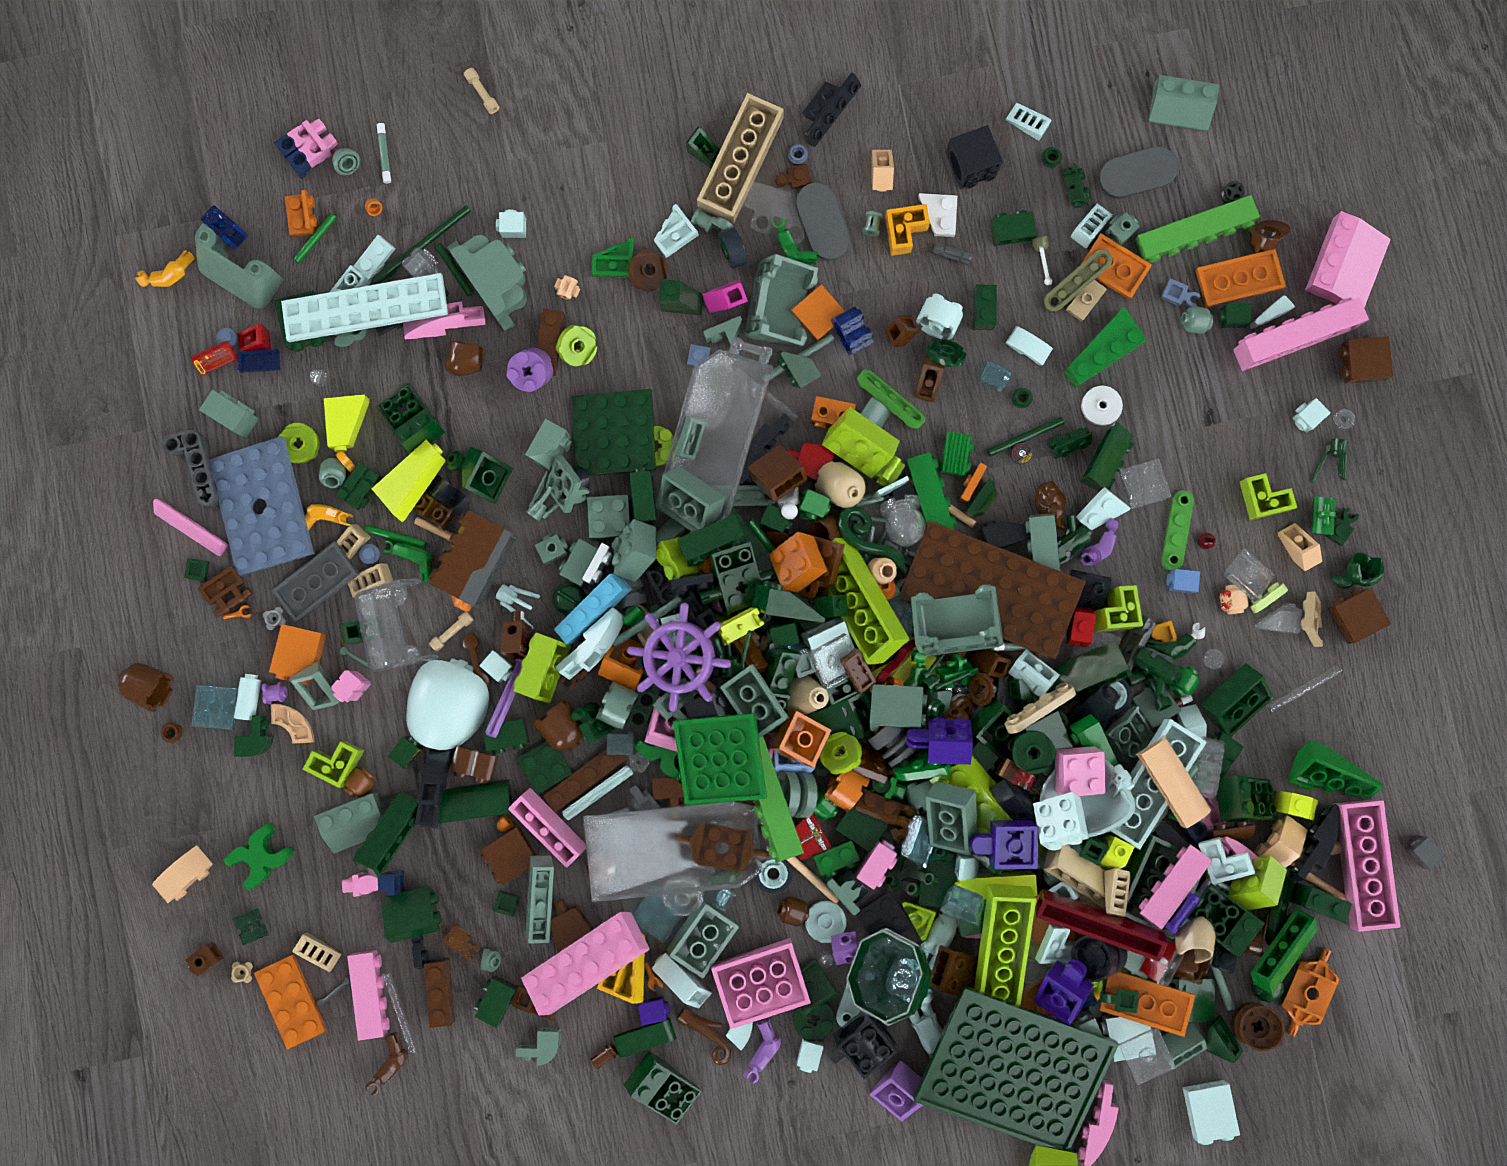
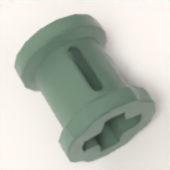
[862,211,883,236]

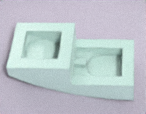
[1006,326,1053,365]

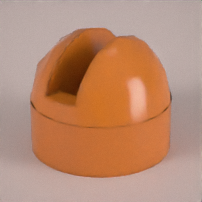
[365,198,382,216]
[497,814,515,832]

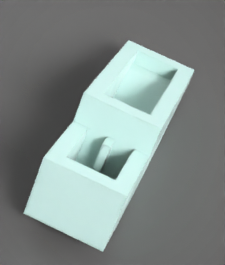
[955,853,979,881]

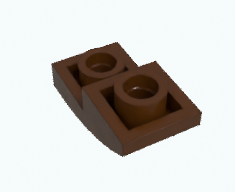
[413,493,456,531]

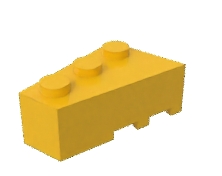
[597,934,645,1004]

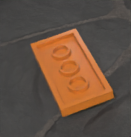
[1195,249,1286,308]
[254,954,327,1050]
[1100,971,1195,1037]

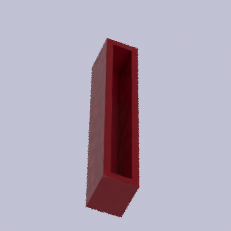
[1035,889,1168,962]

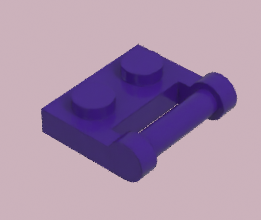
[1164,892,1200,936]

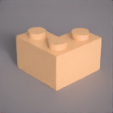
[1254,815,1308,868]

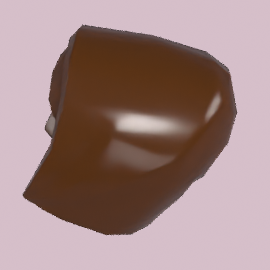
[445,341,483,376]
[809,514,843,541]

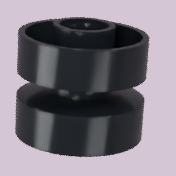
[1070,936,1128,982]

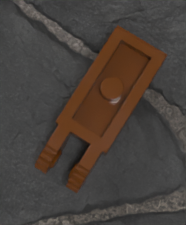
[856,789,918,829]

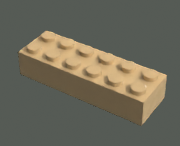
[697,93,784,224]

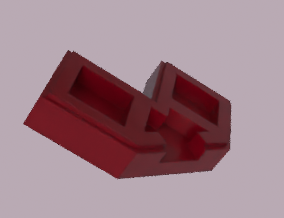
[875,639,916,685]

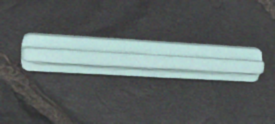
[562,765,633,820]

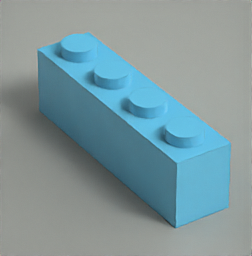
[554,574,632,645]

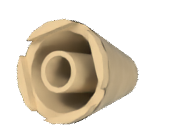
[786,675,829,715]

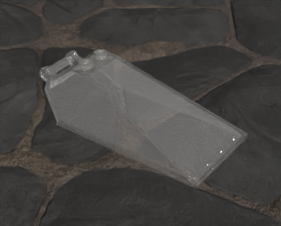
[656,337,774,523]
[583,801,771,902]

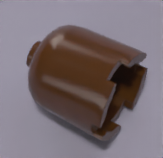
[118,663,174,712]
[533,699,583,751]
[1164,937,1210,985]

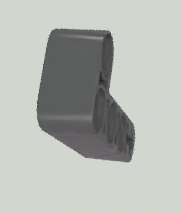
[162,429,219,508]

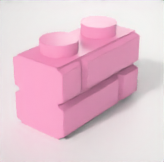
[331,670,371,702]

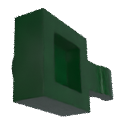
[1100,988,1139,1013]

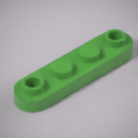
[857,369,925,429]
[1161,490,1194,571]

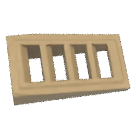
[337,524,371,559]
[348,563,394,598]
[1104,868,1130,917]
[292,932,342,972]

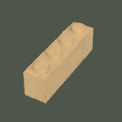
[1043,844,1118,909]

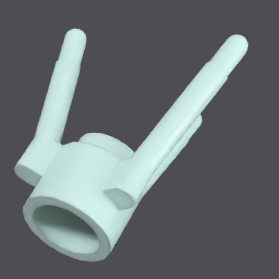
[496,584,540,629]

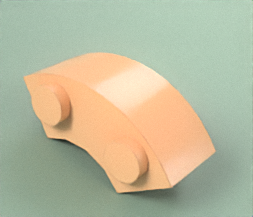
[152,845,212,903]

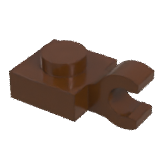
[775,164,812,190]

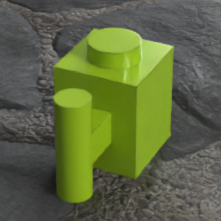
[874,456,906,488]

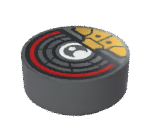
[1011,443,1032,464]

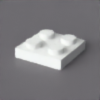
[582,543,614,586]

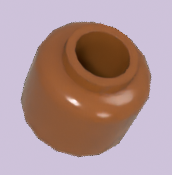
[344,768,375,798]

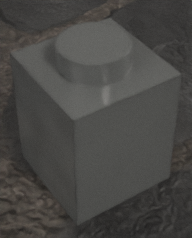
[1406,836,1445,870]

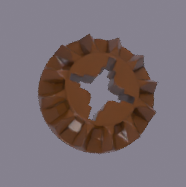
[969,673,996,706]

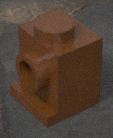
[885,315,921,347]

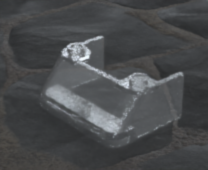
[355,578,438,672]

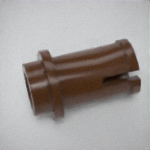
[590,1043,618,1069]

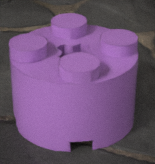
[507,348,553,392]

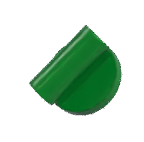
[622,605,645,626]

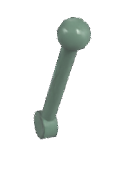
[340,647,378,672]

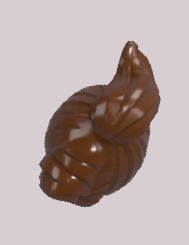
[1035,481,1067,530]

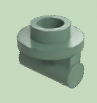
[480,948,501,972]

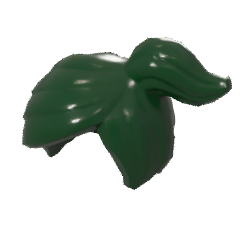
[1330,553,1384,589]

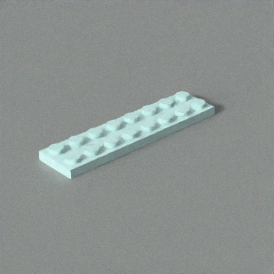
[281,273,448,342]

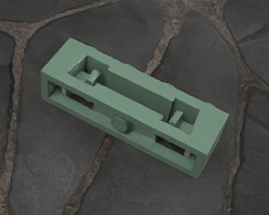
[526,856,554,944]

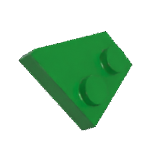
[592,238,634,278]

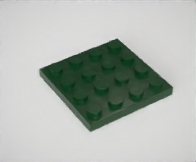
[572,389,656,476]

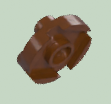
[628,250,669,291]

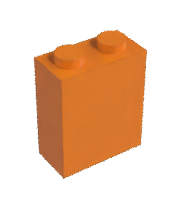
[269,624,327,685]

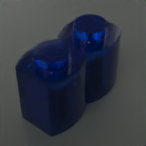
[831,307,874,355]

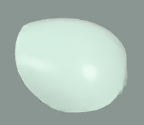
[406,658,489,750]
[1040,760,1135,837]

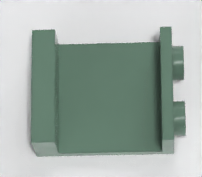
[870,684,927,731]

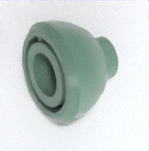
[332,148,360,175]

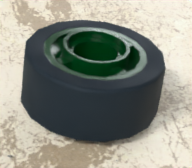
[719,227,747,269]

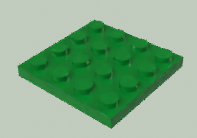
[673,713,767,805]

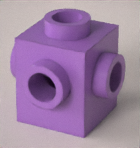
[831,931,861,965]

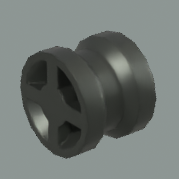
[1220,181,1245,204]

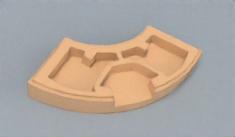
[271,704,315,744]

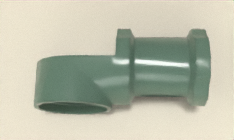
[691,208,734,233]

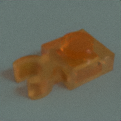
[442,924,480,961]

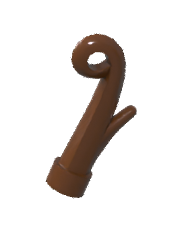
[676,1006,731,1065]

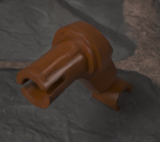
[365,1032,408,1096]

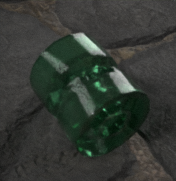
[232,908,269,946]

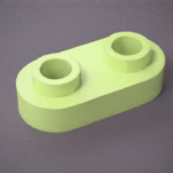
[1249,582,1288,614]

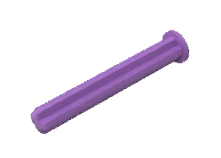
[486,659,522,738]

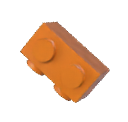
[811,396,856,429]

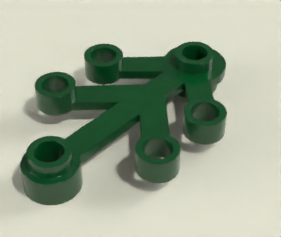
[883,837,954,897]

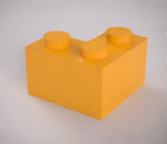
[885,204,930,256]

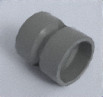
[620,576,648,609]

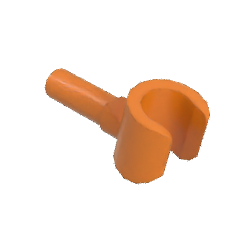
[223,605,252,619]
[644,962,663,992]

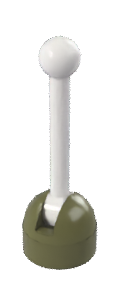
[1031,236,1052,286]

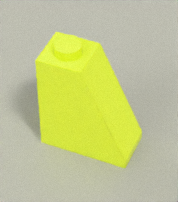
[324,395,370,452]
[1274,791,1318,821]

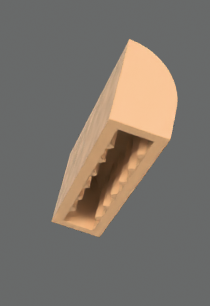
[1137,736,1211,828]

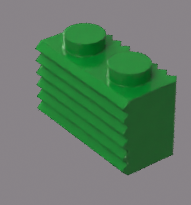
[939,431,974,478]

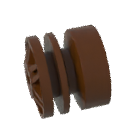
[1231,1002,1285,1052]

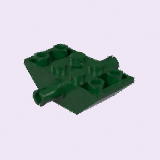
[698,541,778,623]

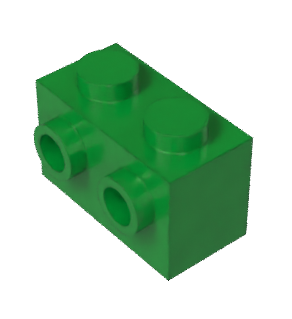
[796,489,831,521]
[813,839,860,878]

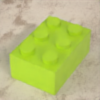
[822,407,900,479]
[513,633,572,703]

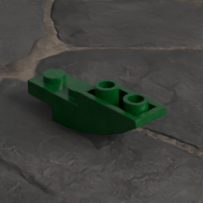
[764,648,801,732]

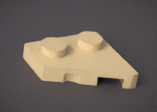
[1301,592,1323,647]

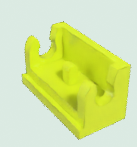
[717,607,764,645]

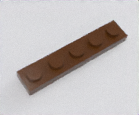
[543,734,637,813]

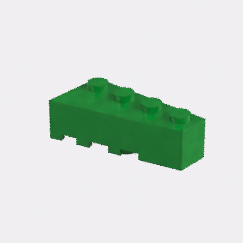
[1064,307,1147,389]

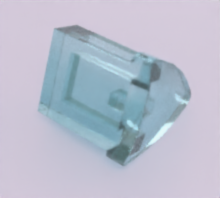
[979,361,1011,392]
[607,732,634,757]

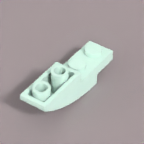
[329,235,396,293]
[556,607,624,680]

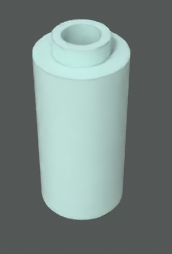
[234,674,261,721]

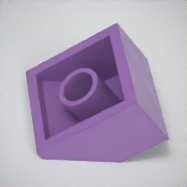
[869,1060,923,1122]

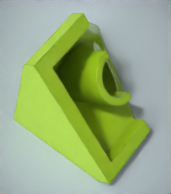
[900,900,936,941]

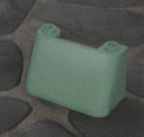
[195,223,284,309]
[745,254,818,347]
[911,585,1004,656]

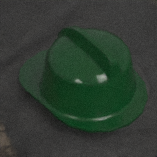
[552,582,590,617]

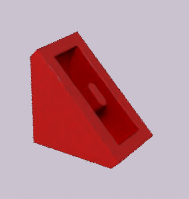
[238,324,271,353]

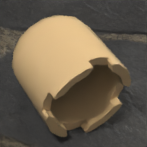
[815,461,865,508]

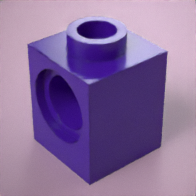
[638,996,670,1025]

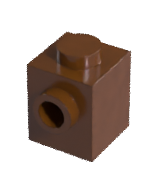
[186,942,224,977]

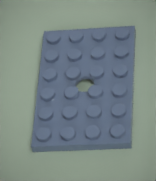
[209,436,314,576]

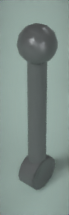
[317,976,351,1008]

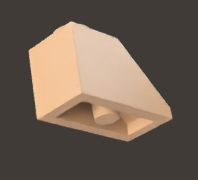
[872,150,894,192]
[1278,523,1323,571]

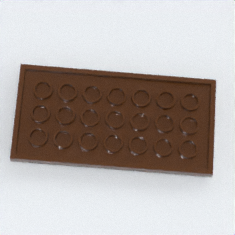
[899,521,1086,659]

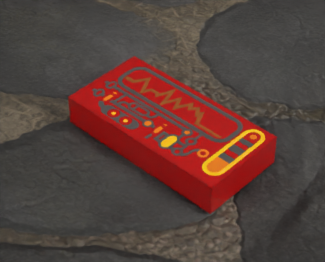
[191,340,238,376]

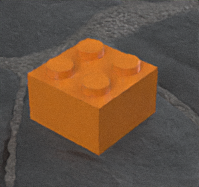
[769,532,827,593]

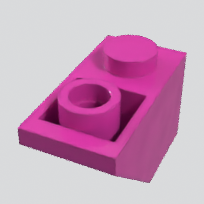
[702,279,748,313]

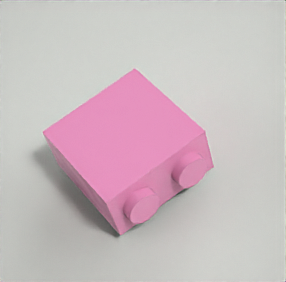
[854,839,898,889]

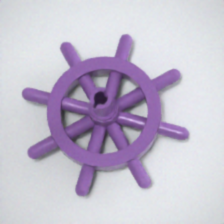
[627,603,731,712]

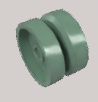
[777,771,817,818]

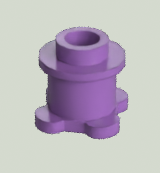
[262,682,288,704]

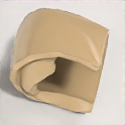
[1175,916,1216,963]

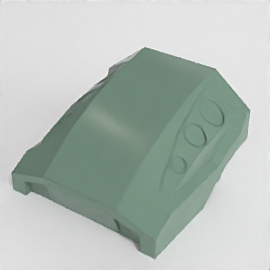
[1104,706,1155,763]

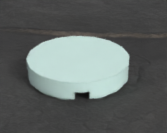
[805,901,846,943]

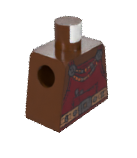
[500,611,532,661]

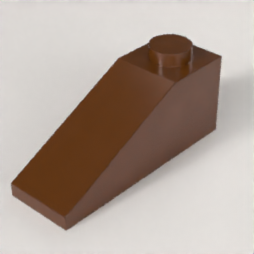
[538,308,566,376]

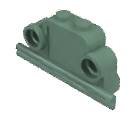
[447,235,527,332]

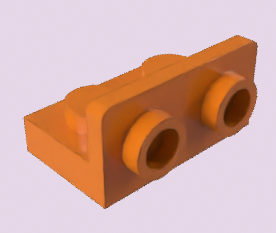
[285,190,317,237]

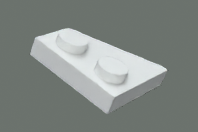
[918,193,957,237]

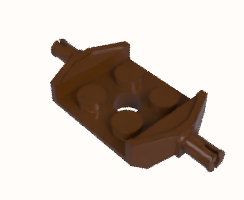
[675,821,769,873]

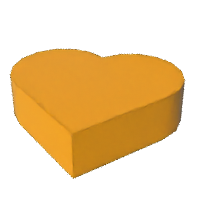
[335,451,356,473]
[1150,620,1177,643]

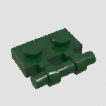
[571,702,615,744]

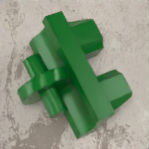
[1311,496,1336,535]
[935,653,978,689]
[872,776,907,799]

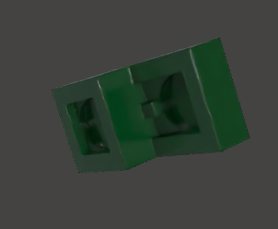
[1007,678,1035,713]

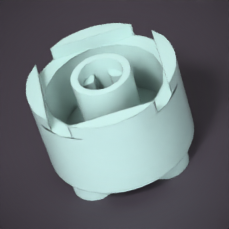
[916,294,963,340]

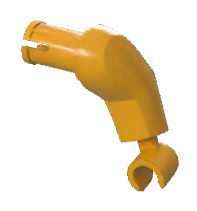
[135,250,195,287]
[305,504,353,531]

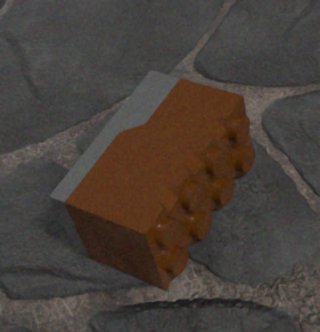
[429,511,518,612]

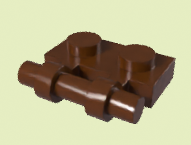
[198,566,253,617]

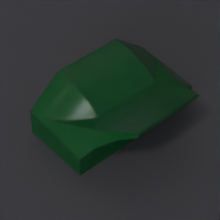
[965,478,999,518]

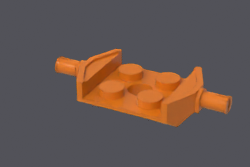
[1279,948,1339,1037]

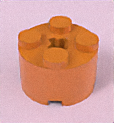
[824,770,870,812]

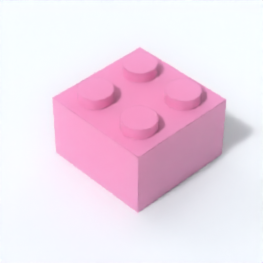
[1055,746,1105,796]

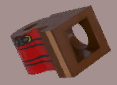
[993,758,1037,793]

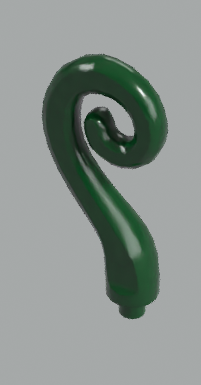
[837,506,910,574]

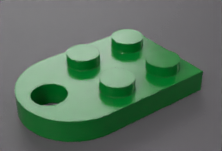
[893,748,953,781]

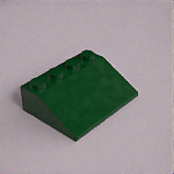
[1116,834,1201,939]

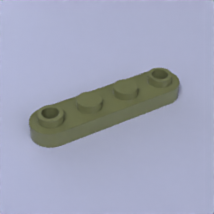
[1044,249,1112,312]

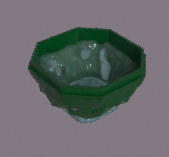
[846,928,933,1026]

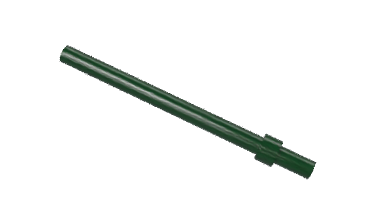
[372,205,471,284]

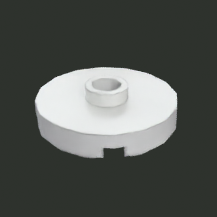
[1081,385,1123,427]

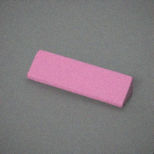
[153,499,228,556]

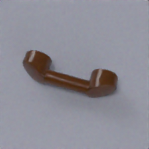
[462,634,491,688]

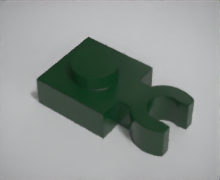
[1325,508,1359,546]

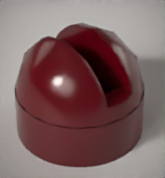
[1198,533,1216,550]

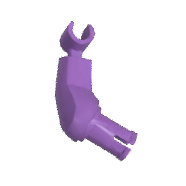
[1080,518,1118,566]
[743,1018,781,1084]

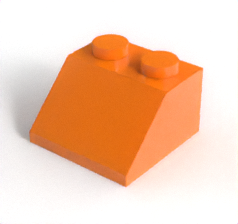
[598,633,644,691]
[770,711,831,768]

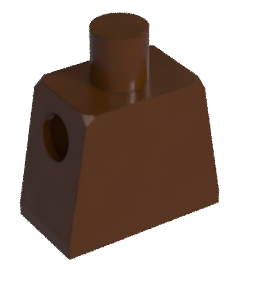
[550,898,594,953]

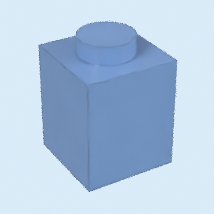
[1166,569,1200,594]

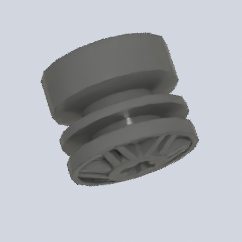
[868,726,917,767]

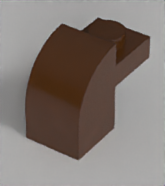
[970,649,1012,689]
[652,777,684,819]

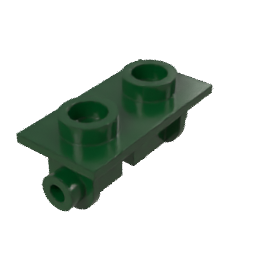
[1063,163,1091,208]
[1049,427,1092,459]

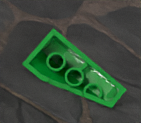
[1288,739,1384,799]

